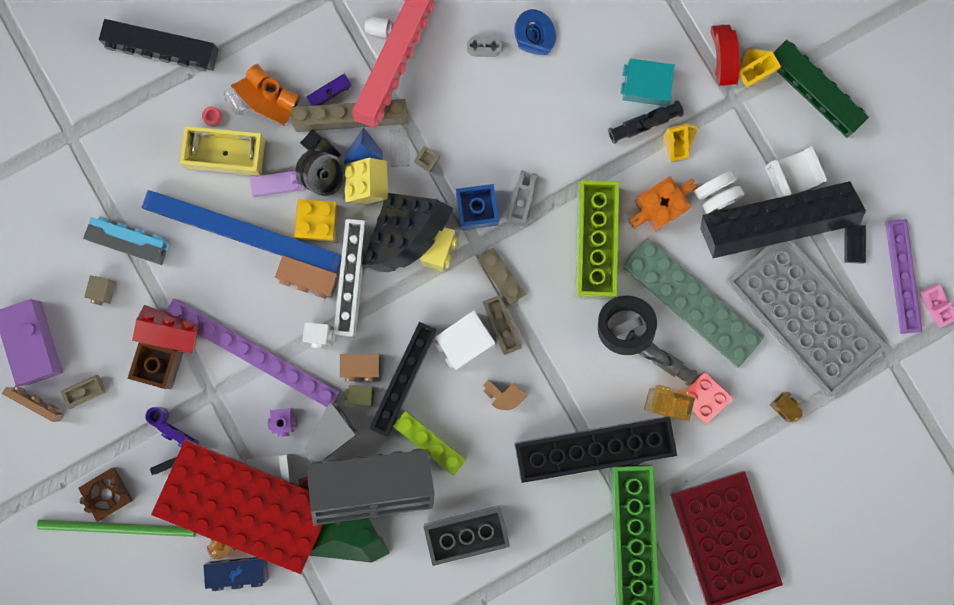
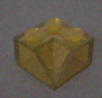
[644,385,695,421]

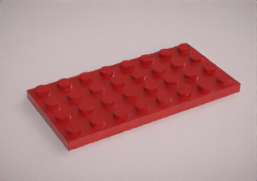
[151,439,323,575]

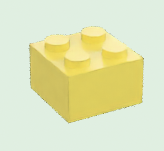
[345,158,388,205]
[420,227,458,272]

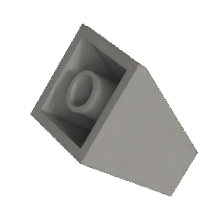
[305,403,360,463]

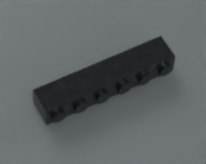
[98,19,219,71]
[369,321,438,437]

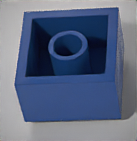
[456,184,499,230]

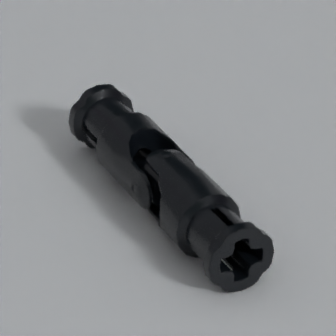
[608,100,684,144]

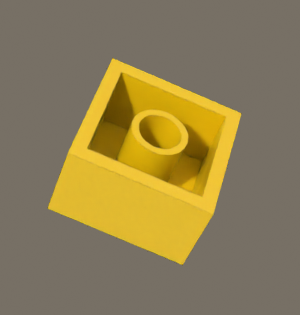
[294,199,339,243]

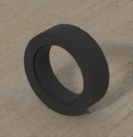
[598,295,657,355]

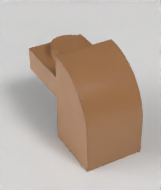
[483,380,527,410]

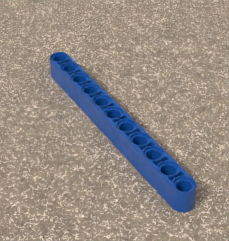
[141,190,342,274]

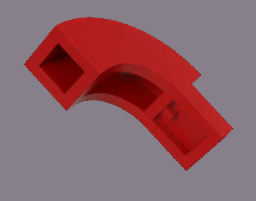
[710,24,740,86]

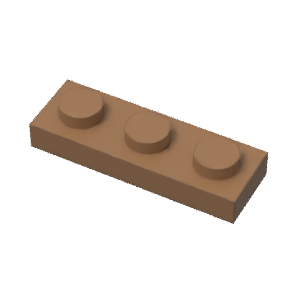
[2,385,64,422]

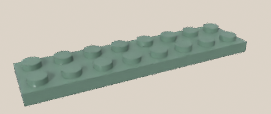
[622,238,763,368]

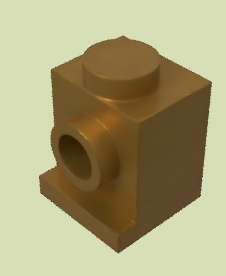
[770,392,803,422]

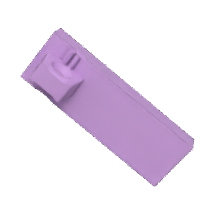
[250,171,305,197]

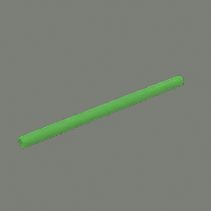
[37,520,196,537]

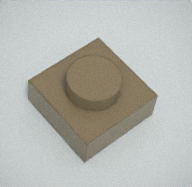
[414,146,440,173]

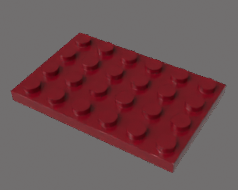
[670,471,783,605]

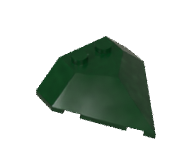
[309,518,390,563]

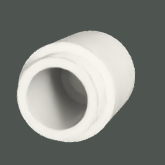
[365,16,393,38]

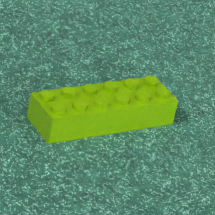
[575,180,619,299]

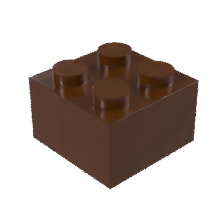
[127,342,183,389]

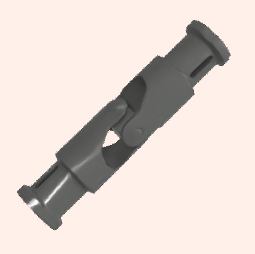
[625,330,697,386]

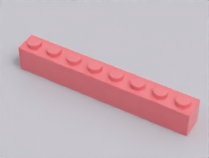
[352,0,435,128]

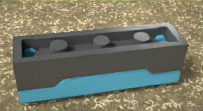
[83,216,169,265]

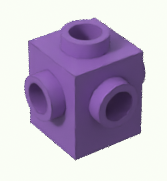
[268,408,297,437]

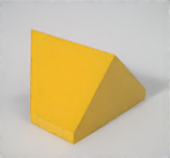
[739,48,781,88]
[663,123,698,162]

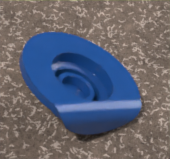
[514,9,556,55]

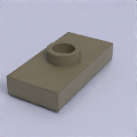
[61,375,106,409]

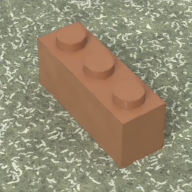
[275,255,340,299]

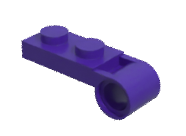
[145,407,200,447]

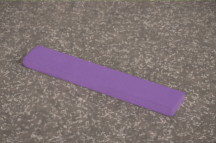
[885,219,922,334]

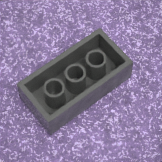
[423,505,510,566]

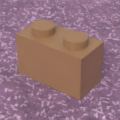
[340,354,381,382]

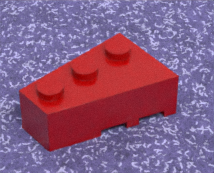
[132,305,199,354]

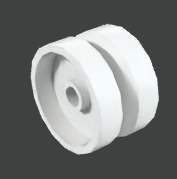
[694,171,745,214]

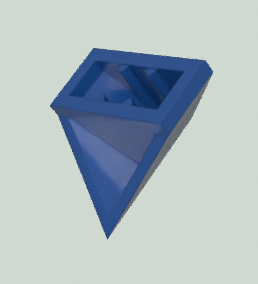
[344,128,383,165]

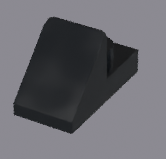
[300,129,341,158]

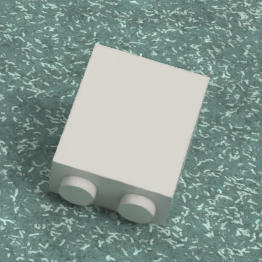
[434,311,495,370]

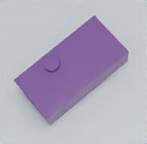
[0,299,63,386]

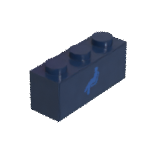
[203,557,269,591]

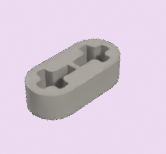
[467,37,502,57]
[610,316,644,336]

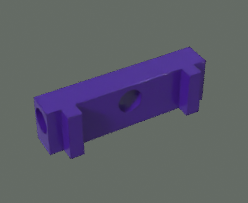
[306,73,352,106]

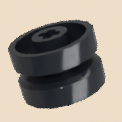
[295,149,345,196]

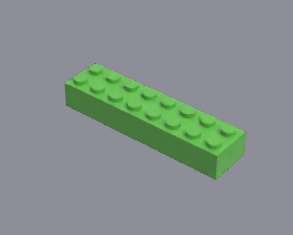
[611,464,659,605]

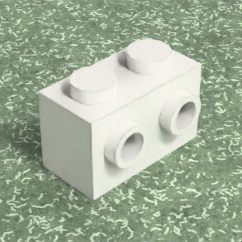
[302,322,336,349]

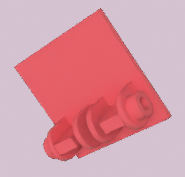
[678,372,734,424]

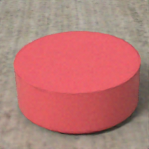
[202,106,222,127]

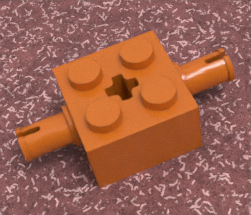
[628,176,698,232]

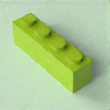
[393,411,466,476]

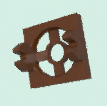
[78,467,133,522]

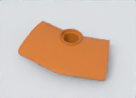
[231,64,300,126]

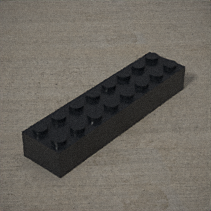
[700,181,866,258]
[514,416,677,483]

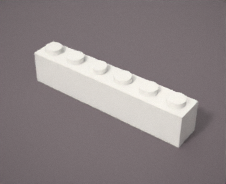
[333,219,367,338]

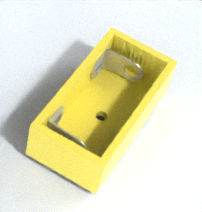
[180,126,266,176]

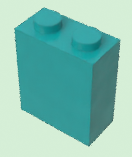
[620,58,675,106]

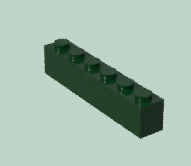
[773,39,869,138]

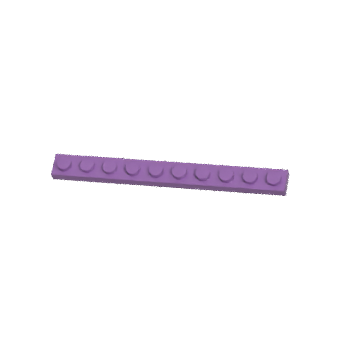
[165,298,340,407]

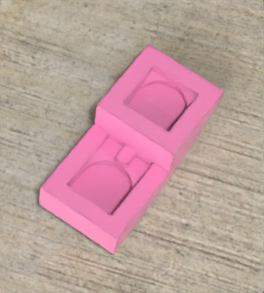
[920,283,954,328]

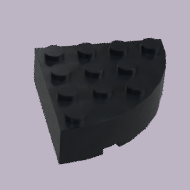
[362,193,453,272]

